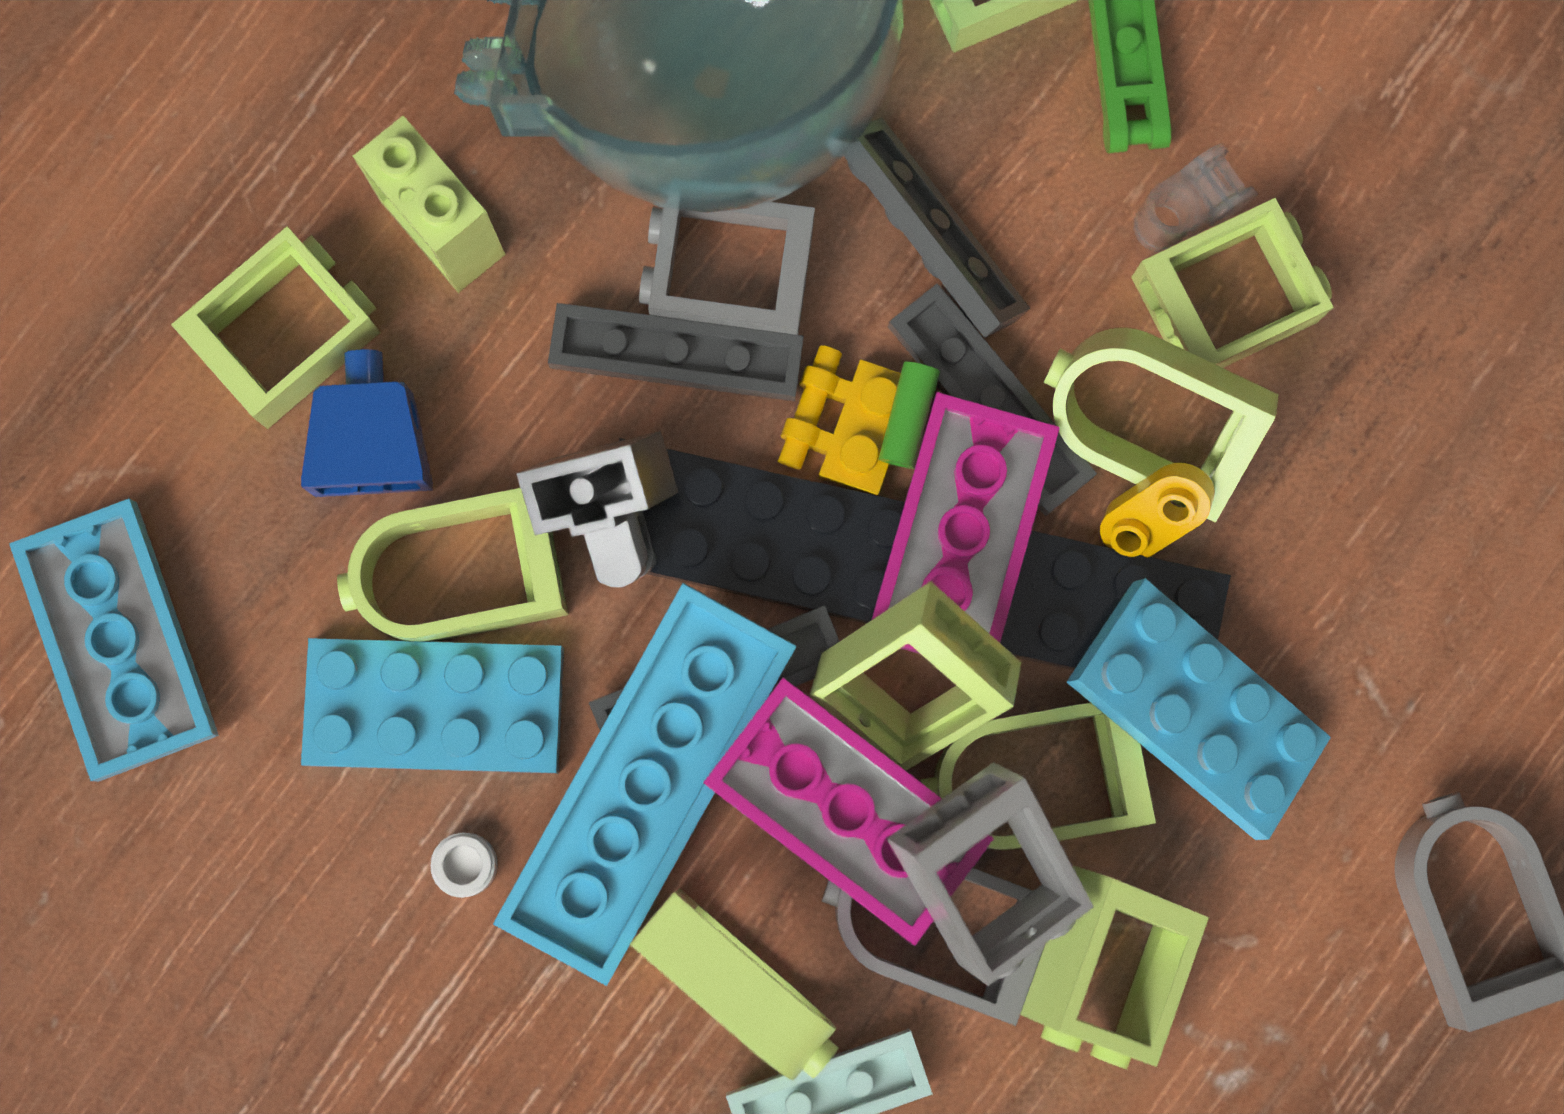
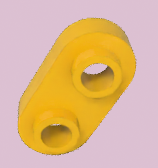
[1100,463,1215,558]

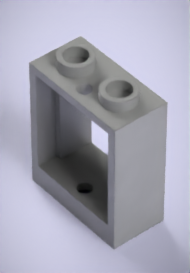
[639,188,815,335]
[887,762,1094,986]

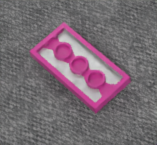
[871,392,1060,654]
[703,678,994,946]

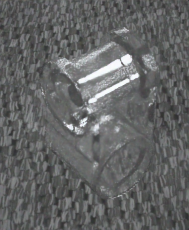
[1134,143,1258,252]

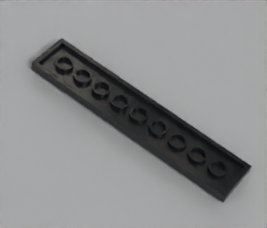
[618,438,1231,671]

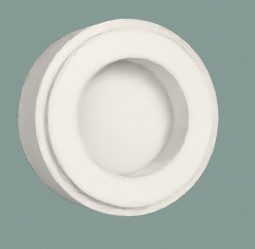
[431,833,498,897]

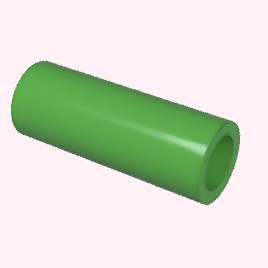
[878,361,940,469]

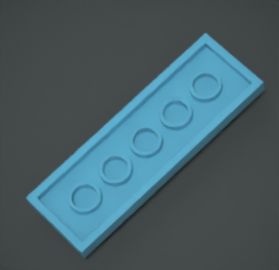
[493,583,796,986]

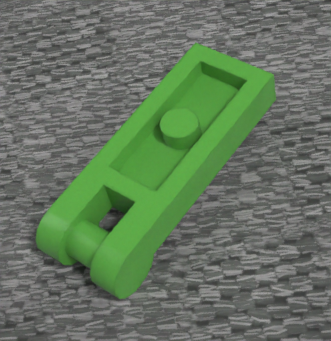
[1088,0,1171,154]

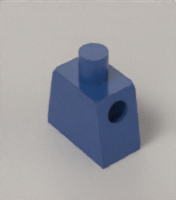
[301,349,433,497]

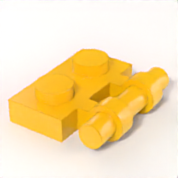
[778,345,901,496]

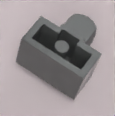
[517,431,679,587]

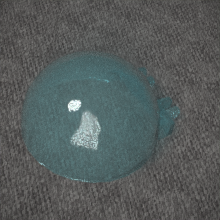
[454,0,904,213]

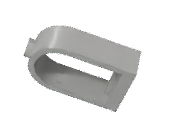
[1395,792,1564,1032]
[821,868,1045,1026]

